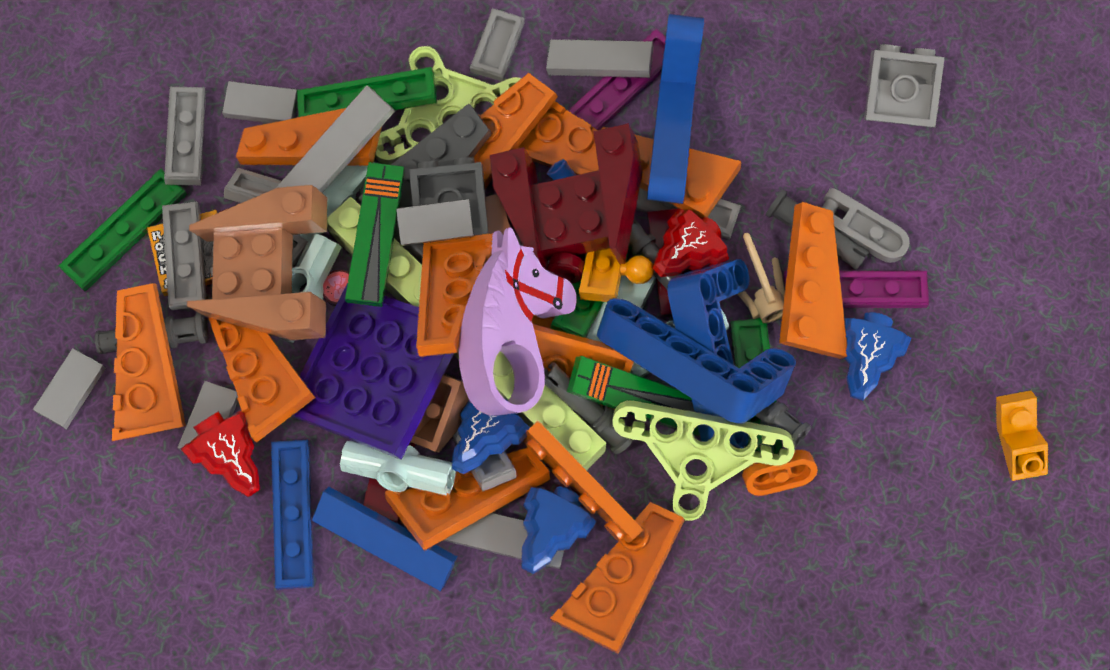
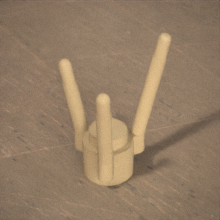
[738,233,785,323]

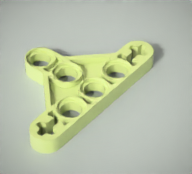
[375,46,522,165]
[613,401,794,520]

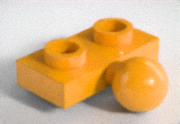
[579,248,654,302]

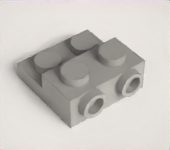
[864,44,945,128]

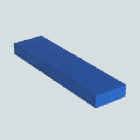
[271,440,314,590]
[312,486,458,591]

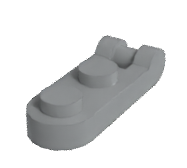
[821,188,910,263]

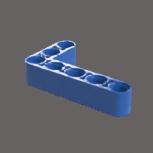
[647,14,704,204]
[667,259,750,448]
[597,298,796,423]

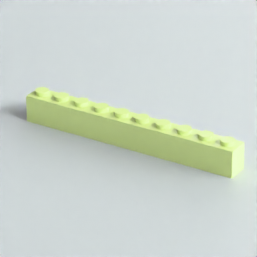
[327,196,606,470]

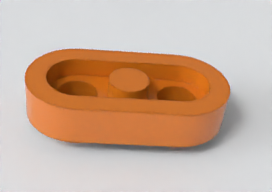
[742,450,818,496]

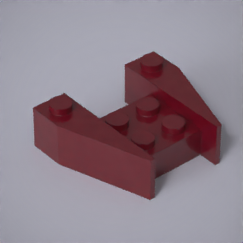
[490,123,643,270]

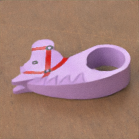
[459,228,577,416]

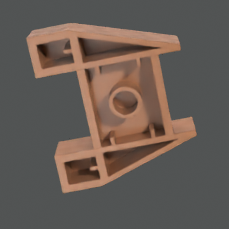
[187,185,327,340]

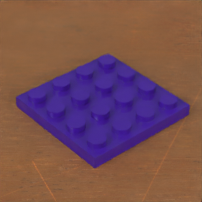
[291,283,454,460]

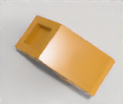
[996,390,1048,481]

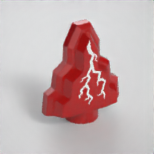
[652,209,729,277]
[181,410,260,497]

